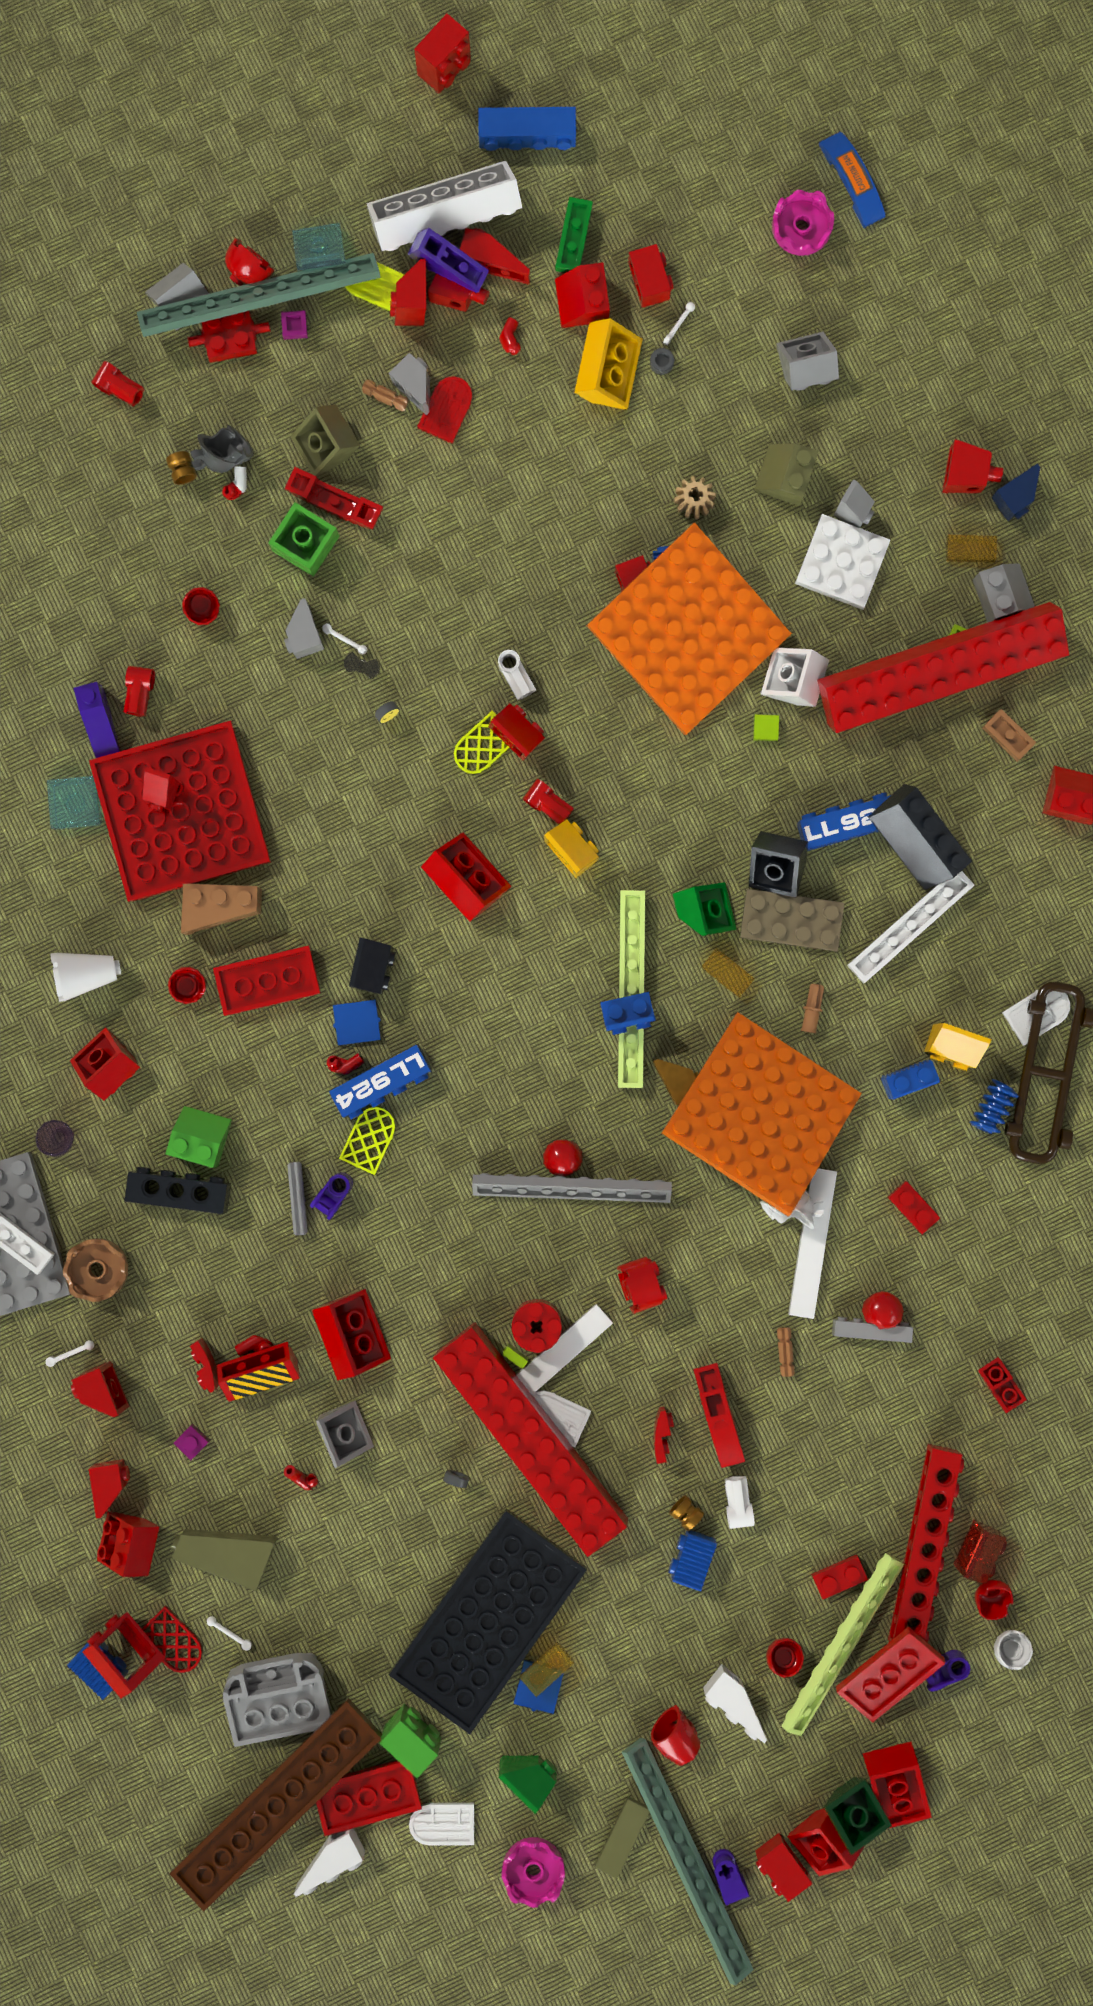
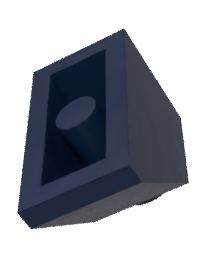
[992,463,1040,521]

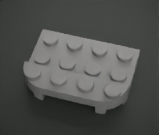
[223,1653,332,1747]

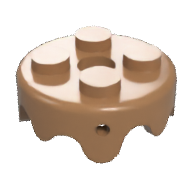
[63,1238,128,1302]

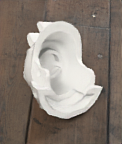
[760,1191,824,1229]

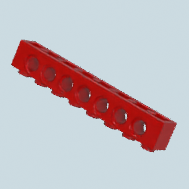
[888,1444,964,1643]

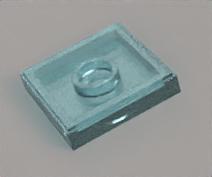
[292,223,346,271]
[47,776,102,830]

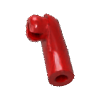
[499,318,521,355]
[326,1053,365,1075]
[234,1335,272,1357]
[284,1465,318,1491]

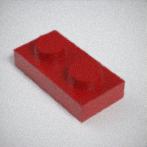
[887,1181,940,1234]
[811,1554,868,1600]

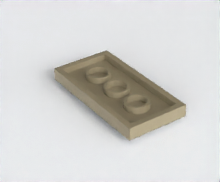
[739,889,844,952]

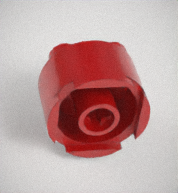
[617,1256,667,1314]
[511,1299,562,1353]

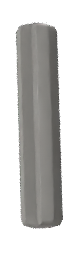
[287,1162,308,1235]

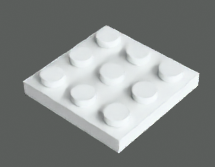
[795,514,890,610]

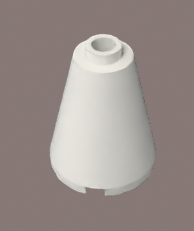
[50,953,121,1002]

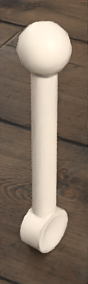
[663,302,695,346]
[322,624,367,655]
[46,1340,94,1367]
[207,1616,252,1651]

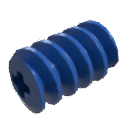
[969,1079,1019,1134]

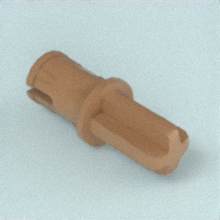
[801,984,824,1034]

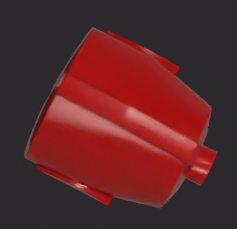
[651,1705,701,1766]

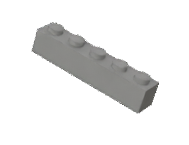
[832,1317,913,1343]

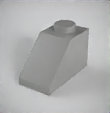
[389,353,430,415]
[833,479,875,528]
[284,598,324,659]

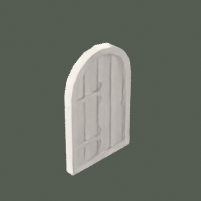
[1002,990,1070,1046]
[533,1390,591,1447]
[409,1803,475,1846]

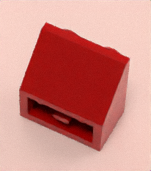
[97,1511,159,1577]

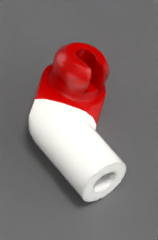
[222,467,247,500]

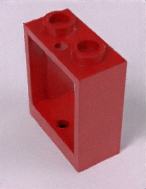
[82,1612,165,1699]

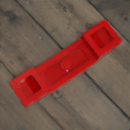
[284,467,383,530]

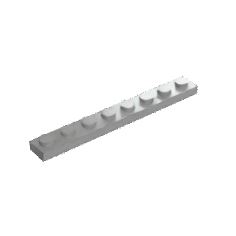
[472,1173,672,1203]

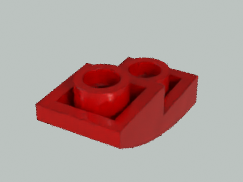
[190,1338,219,1393]
[977,1357,1027,1414]
[653,1406,674,1464]

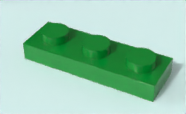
[555,197,593,273]

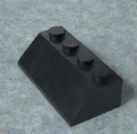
[868,784,972,890]

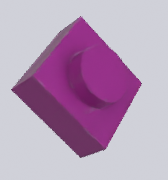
[281,310,308,340]
[173,1423,210,1460]

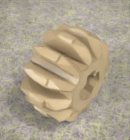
[674,476,716,520]

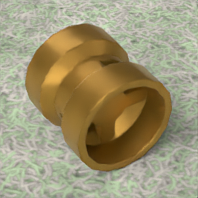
[166,451,197,485]
[669,1495,704,1531]

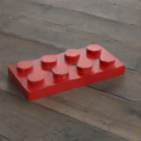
[213,945,321,1016]
[836,1627,946,1723]
[316,1760,422,1836]

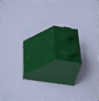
[824,1777,892,1855]

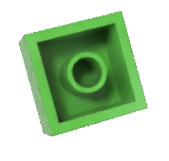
[268,502,340,577]
[380,1704,441,1778]

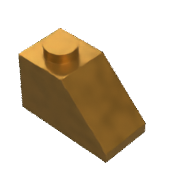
[652,1059,698,1105]

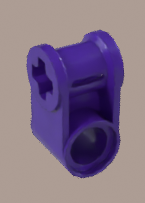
[310,1172,353,1221]
[926,1650,970,1691]
[712,1849,750,1905]

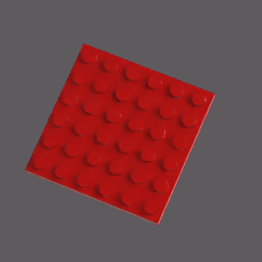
[89,720,271,902]

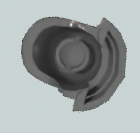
[190,425,254,473]

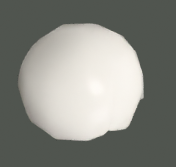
[994,1630,1033,1670]

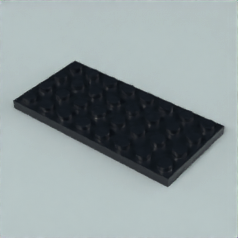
[389,1509,587,1735]

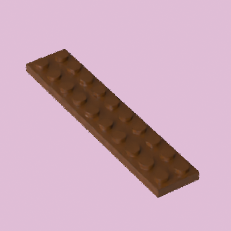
[170,1698,382,1912]

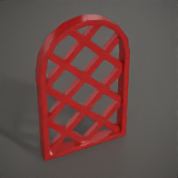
[142,1605,203,1673]

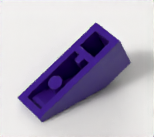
[407,227,489,293]
[73,682,121,758]

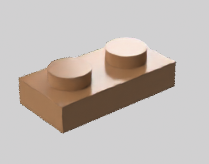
[982,709,1036,762]

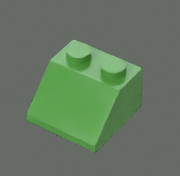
[165,1106,232,1168]

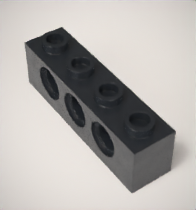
[124,1167,231,1214]

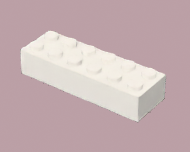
[366,161,522,251]

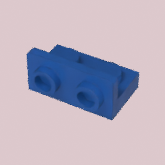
[600,992,656,1035]

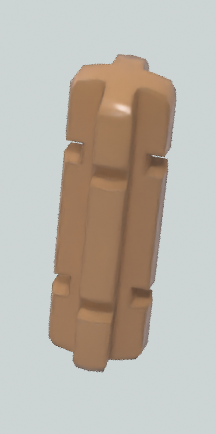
[362,380,409,411]
[777,1327,795,1377]

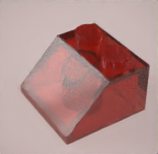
[953,1519,1007,1584]

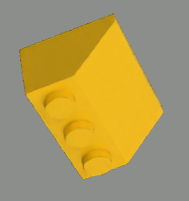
[574,318,643,410]

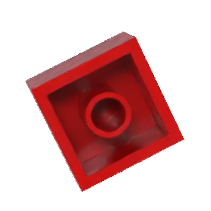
[414,13,471,94]

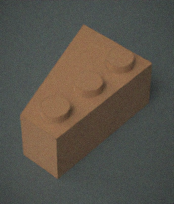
[181,884,262,935]

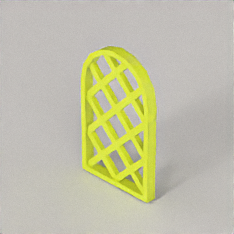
[454,710,509,774]
[339,1107,395,1175]

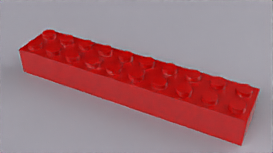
[817,602,1069,733]
[433,1322,628,1557]

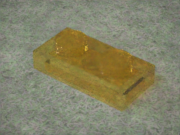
[520,1642,574,1697]

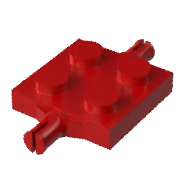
[187,311,271,363]

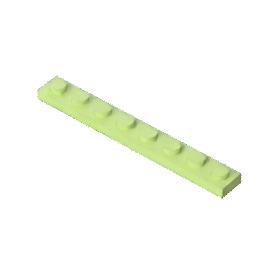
[618,890,645,1088]
[781,1553,905,1736]

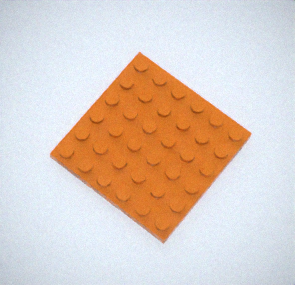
[586,522,792,735]
[662,1012,862,1216]

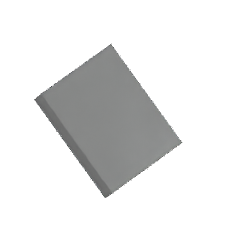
[145,263,209,331]
[316,1401,374,1468]

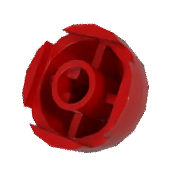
[225,237,275,286]

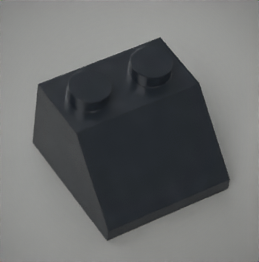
[749,831,808,898]
[349,937,396,995]

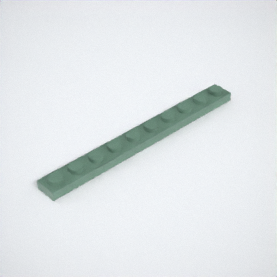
[137,253,381,337]
[622,1738,754,1985]

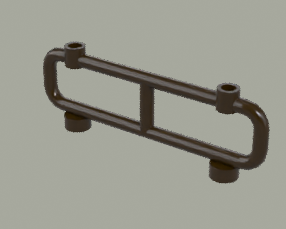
[1004,982,1093,1164]

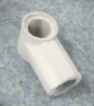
[498,650,536,701]
[725,1476,755,1529]

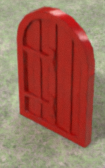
[417,376,472,444]

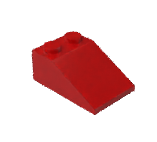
[862,1741,932,1829]

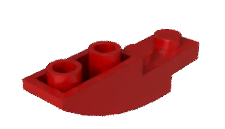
[693,1363,746,1468]

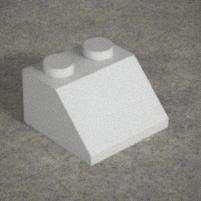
[761,648,829,707]

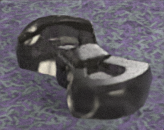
[344,652,380,679]

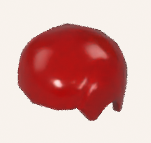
[182,587,220,625]
[168,967,206,1004]
[543,1139,583,1177]
[862,1291,904,1329]
[974,1580,1014,1620]
[766,1637,804,1678]

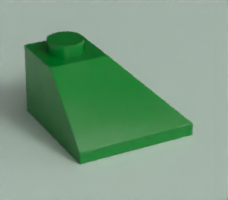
[673,882,737,936]
[499,1755,556,1814]

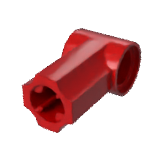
[91,361,144,407]
[123,666,155,717]
[522,779,574,824]

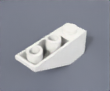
[703,1664,767,1744]
[294,1828,365,1897]

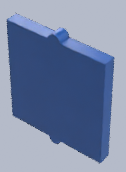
[333,1000,381,1046]
[514,1659,564,1714]

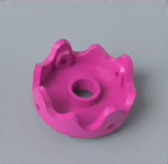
[772,190,834,256]
[502,1837,565,1908]

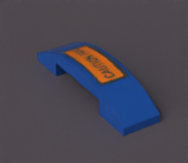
[819,131,886,228]

